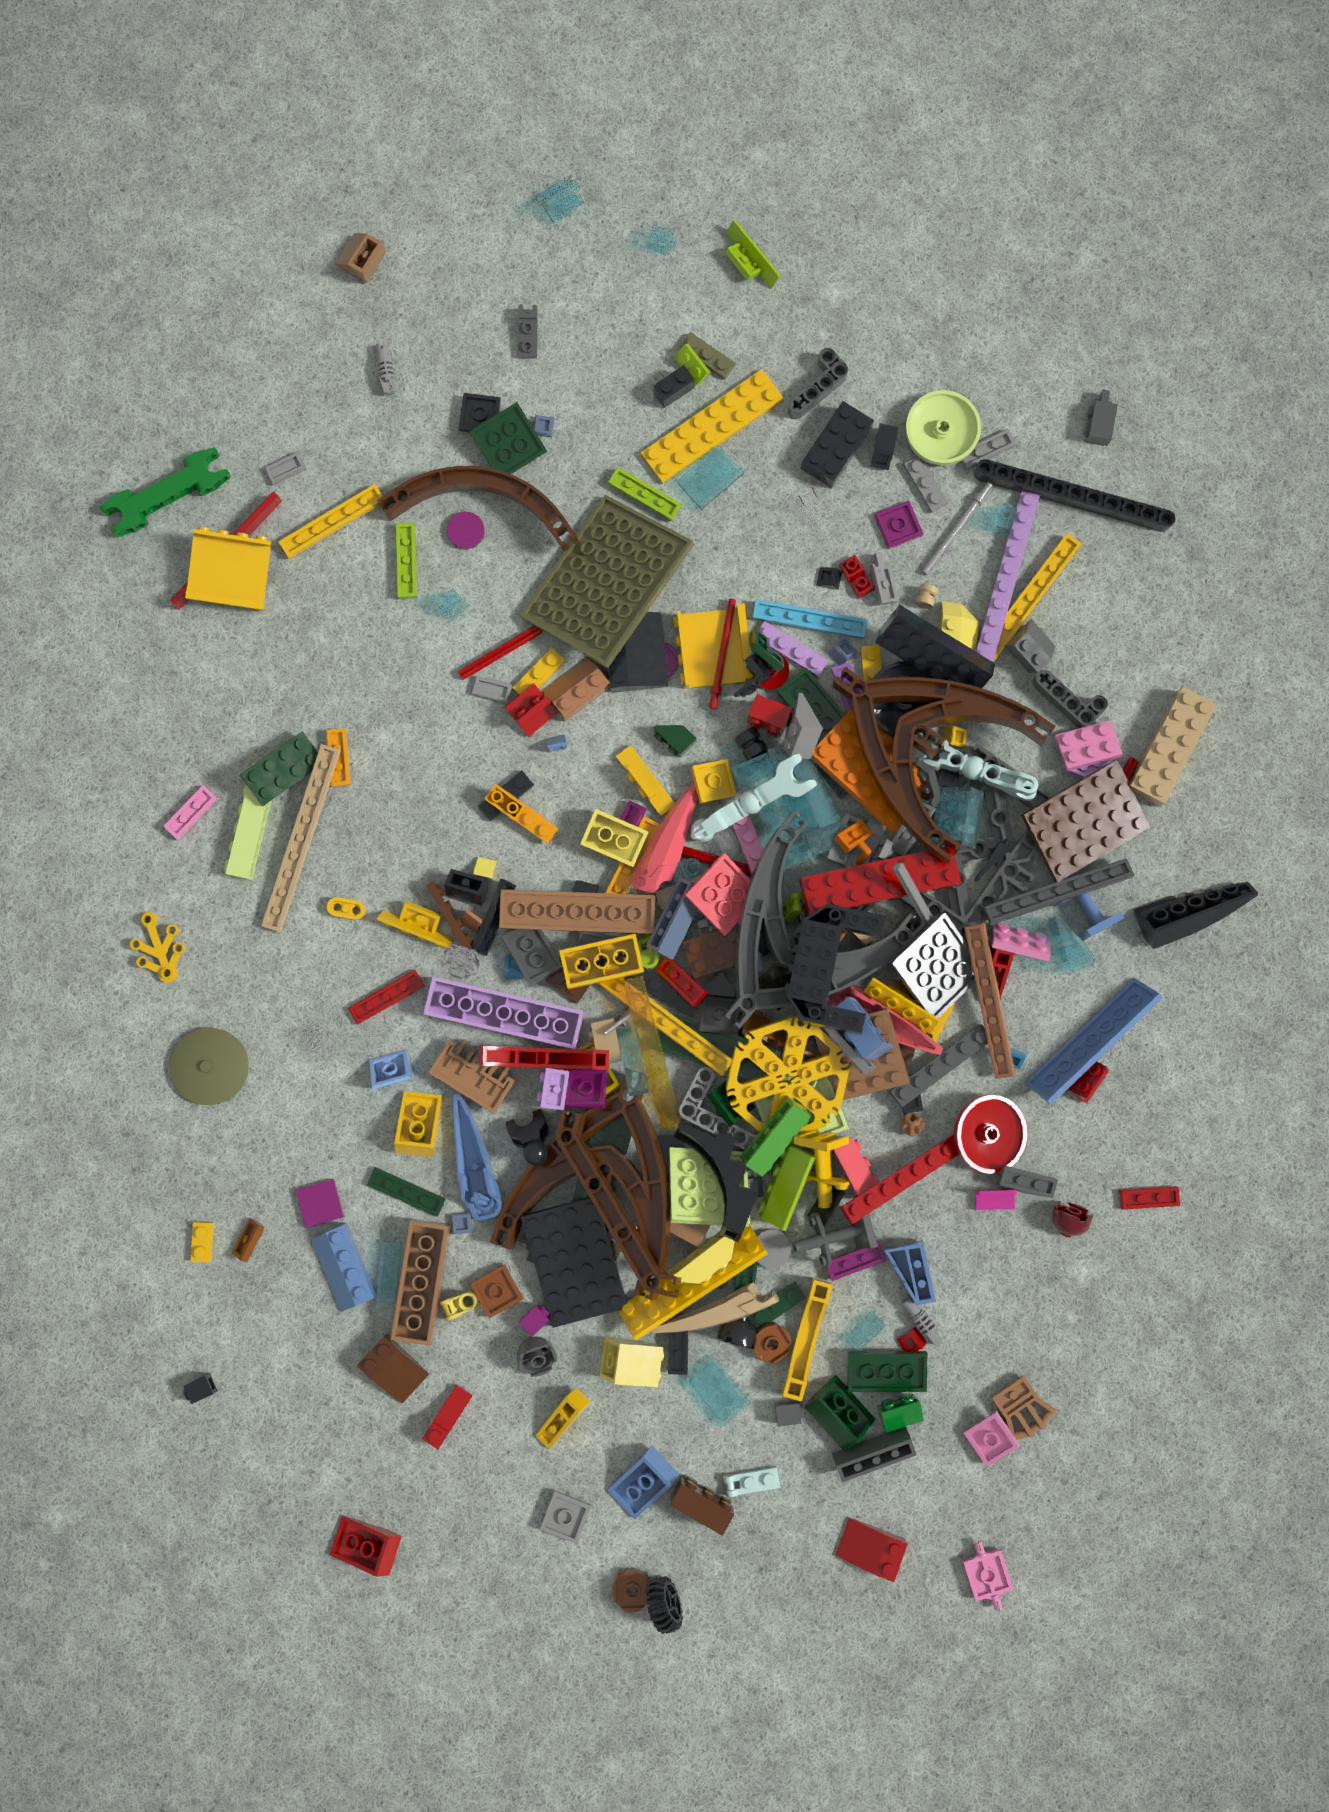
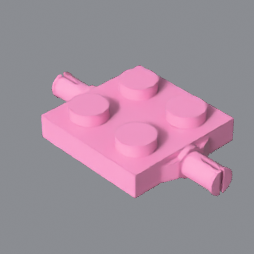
[962,1540,1014,1610]

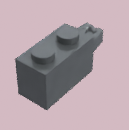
[1084,389,1118,446]

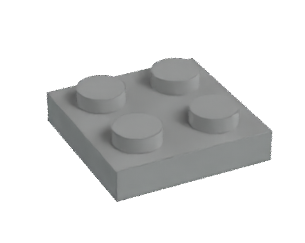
[540,1490,591,1544]

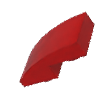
[839,555,875,599]

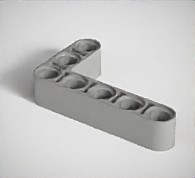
[679,1067,756,1150]

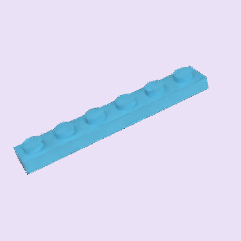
[752,599,867,639]

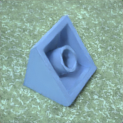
[369,1050,414,1089]

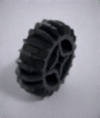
[645,1576,683,1634]

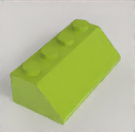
[758,1143,815,1231]

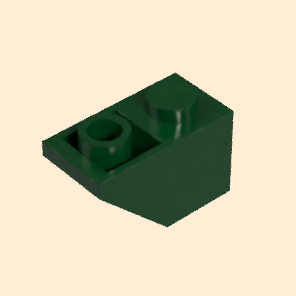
[654,725,697,758]

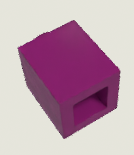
[519,1304,550,1336]

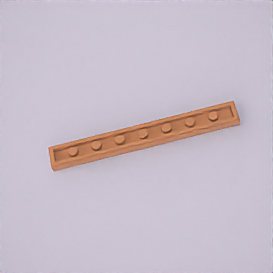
[965,923,1015,1079]

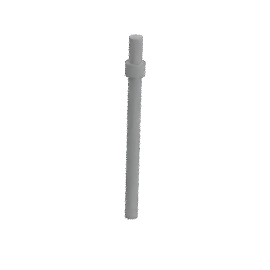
[921,482,993,575]

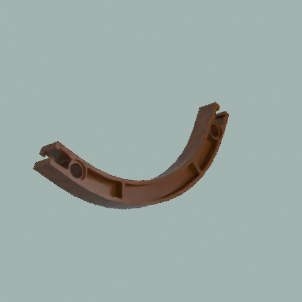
[377,466,579,552]

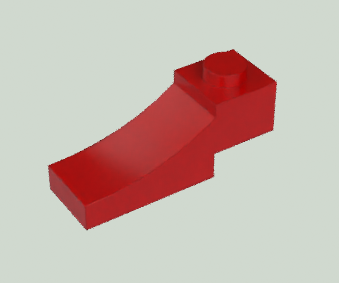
[422,1384,473,1450]

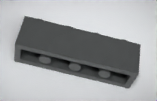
[832,1427,917,1482]

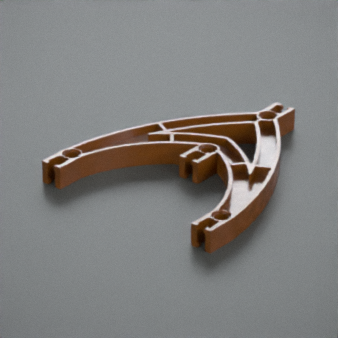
[833,667,1056,865]
[490,1069,671,1300]

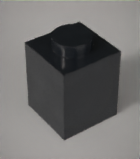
[183,1373,217,1404]

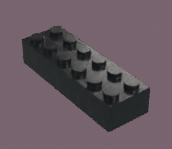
[875,604,995,688]

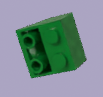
[877,1393,924,1432]

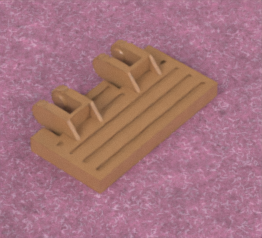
[428,1039,515,1114]

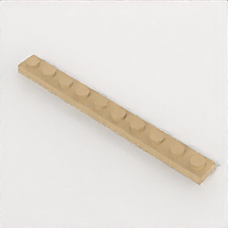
[261,744,341,932]

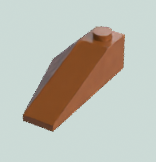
[740,1010,816,1058]

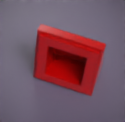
[897,1327,927,1351]

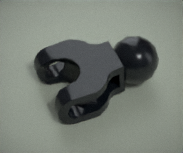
[505,1108,549,1166]

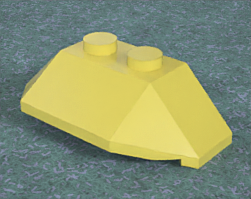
[939,601,979,651]
[666,1231,735,1284]

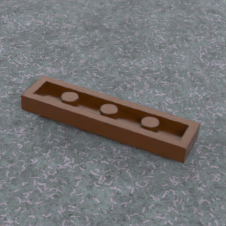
[426,881,474,952]

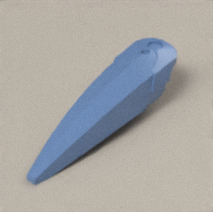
[453,1093,503,1221]

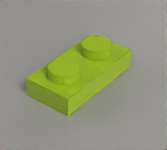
[673,344,711,386]

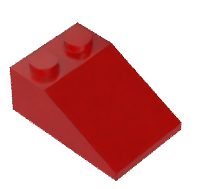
[330,1516,402,1577]
[836,1517,908,1582]

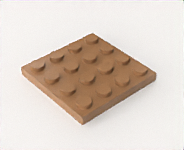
[814,1008,910,1100]

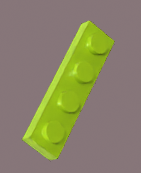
[608,467,682,522]
[396,523,418,599]

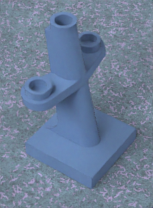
[1056,873,1124,941]

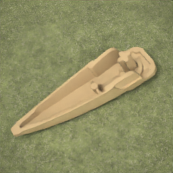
[651,1282,779,1333]

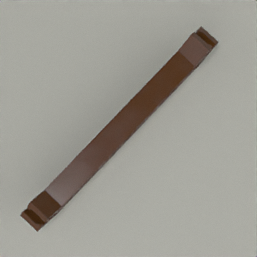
[556,1110,682,1298]

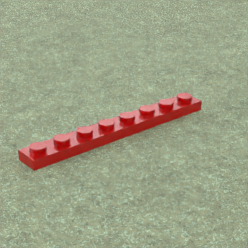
[840,1134,959,1225]

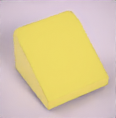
[473,857,497,880]

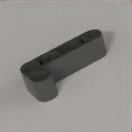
[788,348,848,419]
[1032,670,1108,728]

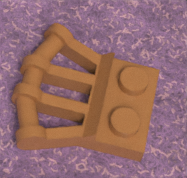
[991,1375,1057,1440]

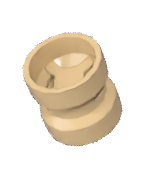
[915,584,938,609]

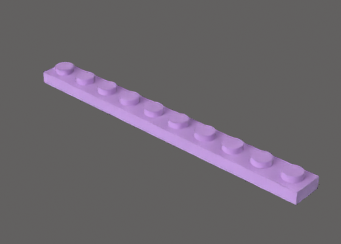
[976,491,1040,662]

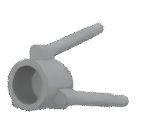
[590,1008,639,1045]

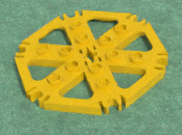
[725,1016,850,1135]

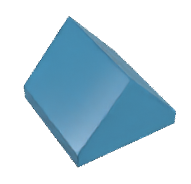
[1010,1048,1026,1069]

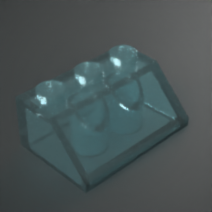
[931,787,984,849]

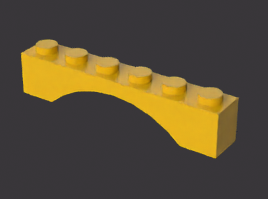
[781,1277,833,1402]

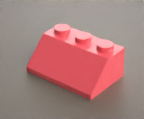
[832,1137,879,1197]

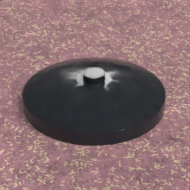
[873,661,933,736]

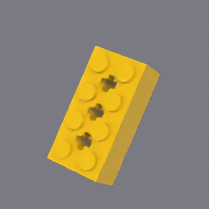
[559,934,644,990]

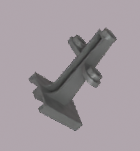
[792,1212,878,1267]

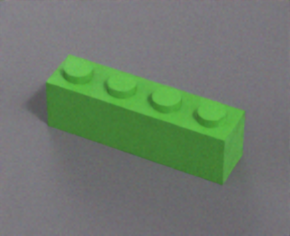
[740,1097,811,1177]

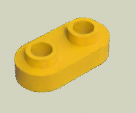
[327,897,366,920]

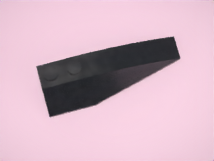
[1134,881,1258,949]

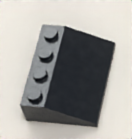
[608,612,668,693]

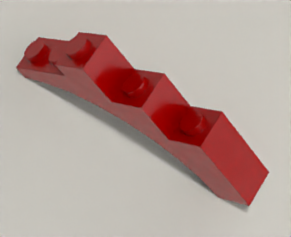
[478,1046,609,1070]

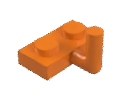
[834,820,874,865]

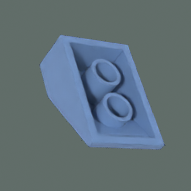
[607,1446,680,1519]

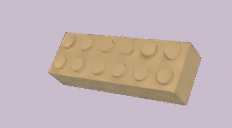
[1129,687,1217,807]

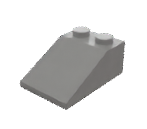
[783,693,823,759]

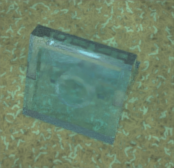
[535,177,584,224]

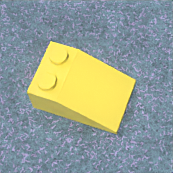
[580,809,648,867]

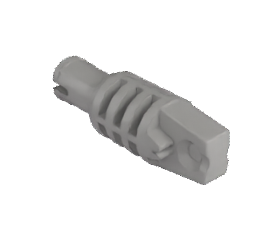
[375,343,395,395]
[902,1296,942,1347]

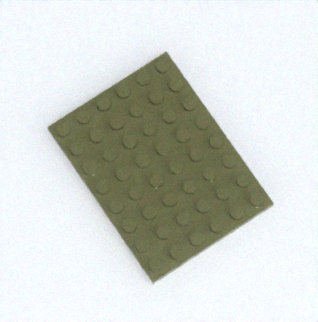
[519,495,695,668]

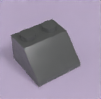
[1005,619,1056,673]

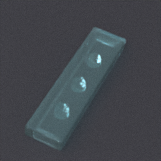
[616,1025,649,1096]

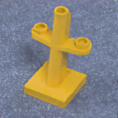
[794,1129,850,1208]

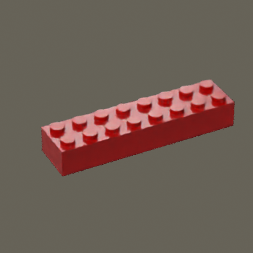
[799,846,962,916]

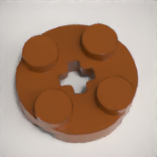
[754,1322,792,1363]
[612,1569,650,1612]

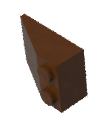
[357,1333,429,1403]

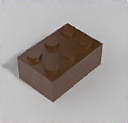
[682,924,738,980]
[670,1476,735,1536]

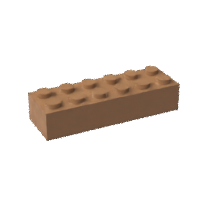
[391,1219,451,1346]

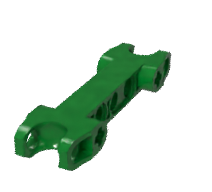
[100,447,231,537]

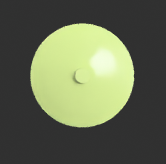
[905,390,981,465]

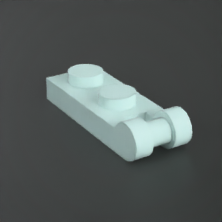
[723,1466,781,1497]

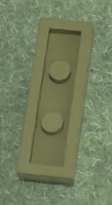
[680,332,736,380]

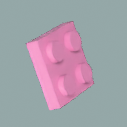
[964,1411,1020,1467]

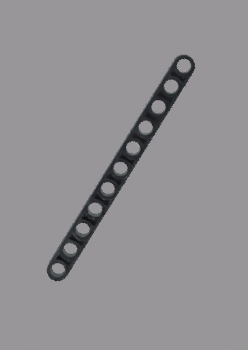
[974,459,1176,532]

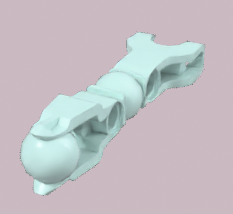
[912,733,1038,801]
[691,753,817,842]

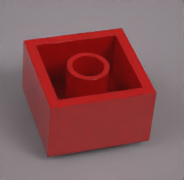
[746,694,792,737]

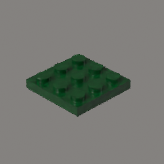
[469,402,547,474]

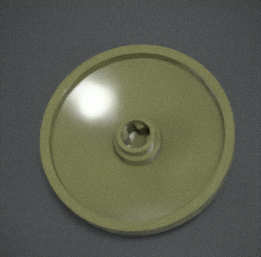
[170,1028,249,1105]

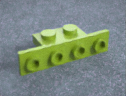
[725,219,781,289]

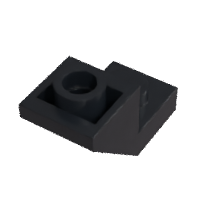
[870,423,898,470]

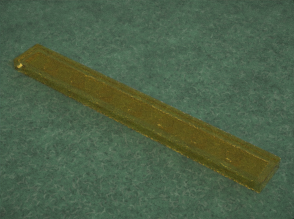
[623,976,681,1130]

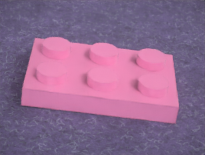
[1055,720,1123,772]
[991,923,1051,962]

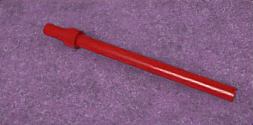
[709,598,736,710]

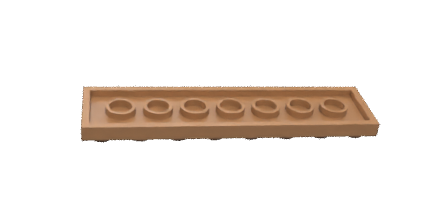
[499,890,655,934]

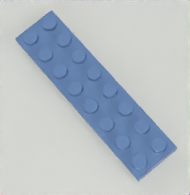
[1025,978,1162,1105]

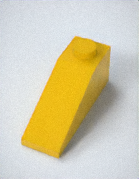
[535,1388,591,1450]

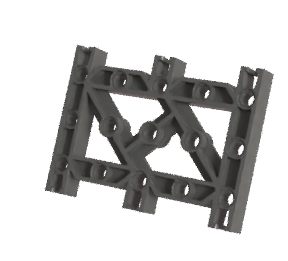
[898,743,1052,945]

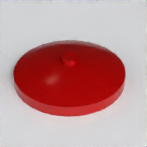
[954,1095,1027,1174]

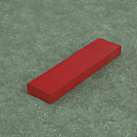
[348,970,425,1025]

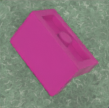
[974,1189,1017,1210]

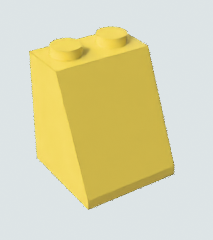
[599,1337,664,1387]

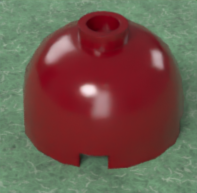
[1052,1201,1093,1238]

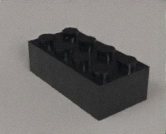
[801,401,874,489]

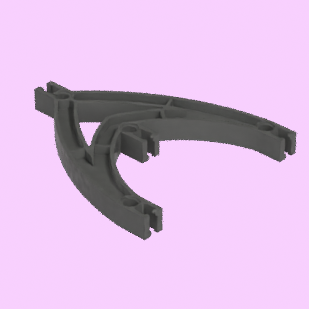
[722,810,926,1029]

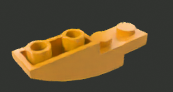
[484,783,559,844]

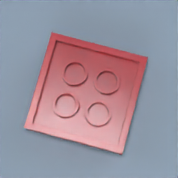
[684,853,750,936]

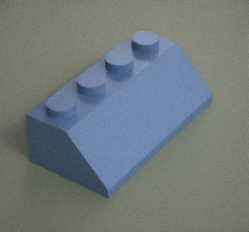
[311,1223,377,1311]

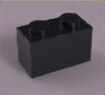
[653,365,695,408]
[444,869,489,906]

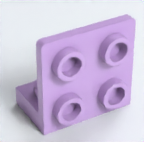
[536,1068,569,1110]

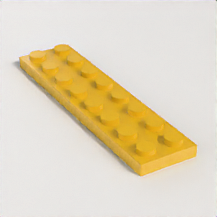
[641,369,784,484]
[618,1225,768,1341]

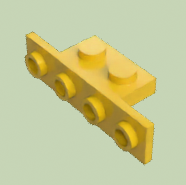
[616,745,675,816]
[377,901,454,948]
[863,978,940,1034]

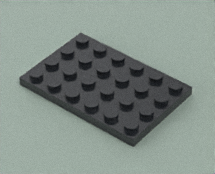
[521,1197,627,1328]

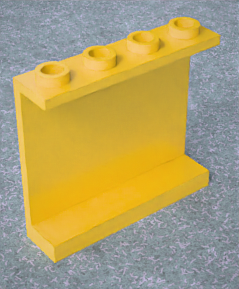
[185,526,271,611]
[673,603,754,689]

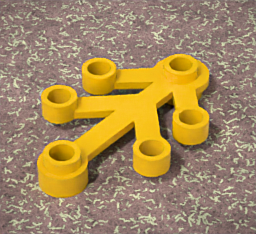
[130,912,186,983]

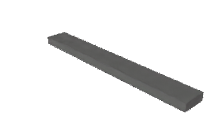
[983,858,1134,926]

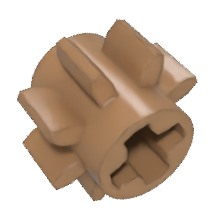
[900,1112,925,1137]

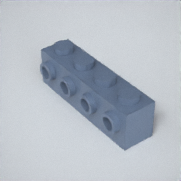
[646,878,698,960]

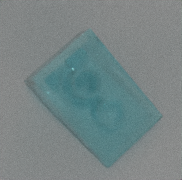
[1047,915,1095,975]

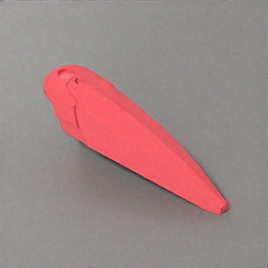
[631,782,698,893]
[827,985,943,1055]

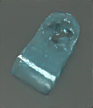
[668,858,702,885]

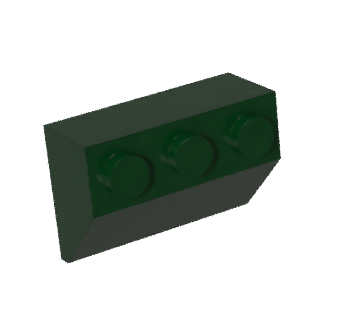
[804,1375,875,1452]

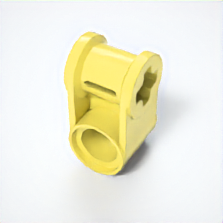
[439,1291,479,1321]

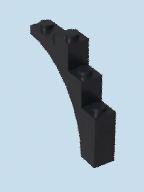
[674,1122,758,1242]

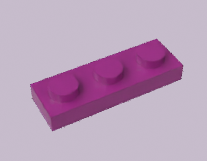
[826,1242,887,1281]

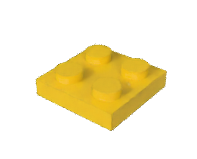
[691,759,737,804]

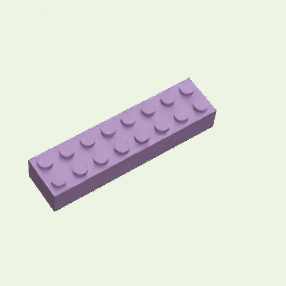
[423,976,585,1049]

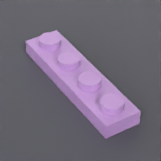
[759,621,829,677]

